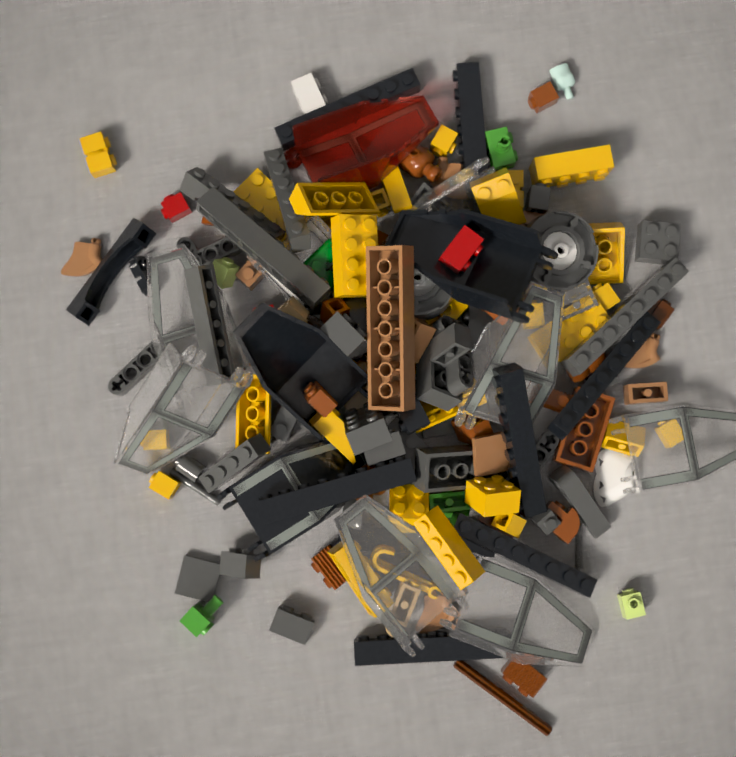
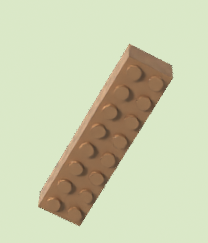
[366,245,415,412]

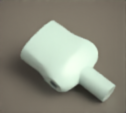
[549,63,575,100]

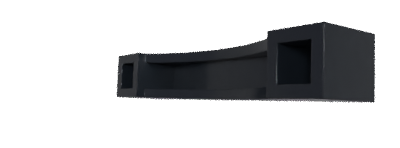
[66,218,157,326]

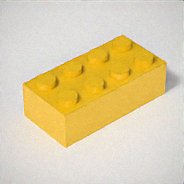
[529,144,614,188]
[233,168,312,250]
[331,214,378,298]
[526,293,609,368]

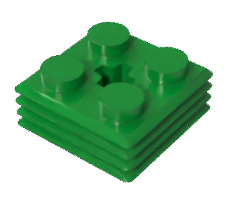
[303,239,334,291]

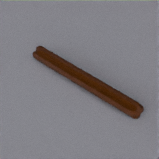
[453,660,553,736]

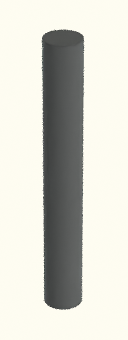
[169,468,221,506]

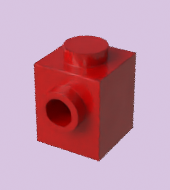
[160,192,192,223]

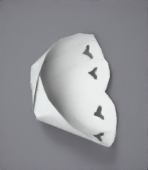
[593,448,636,507]

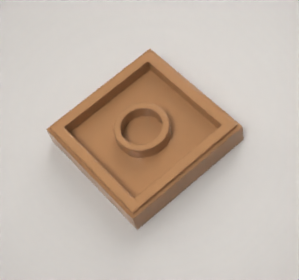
[472,431,510,477]

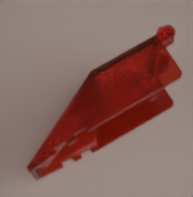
[284,95,439,189]

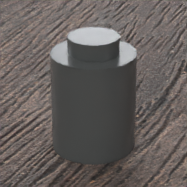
[175,454,206,482]

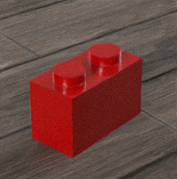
[439,225,484,275]

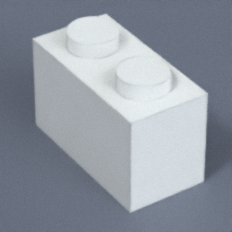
[291,73,329,114]

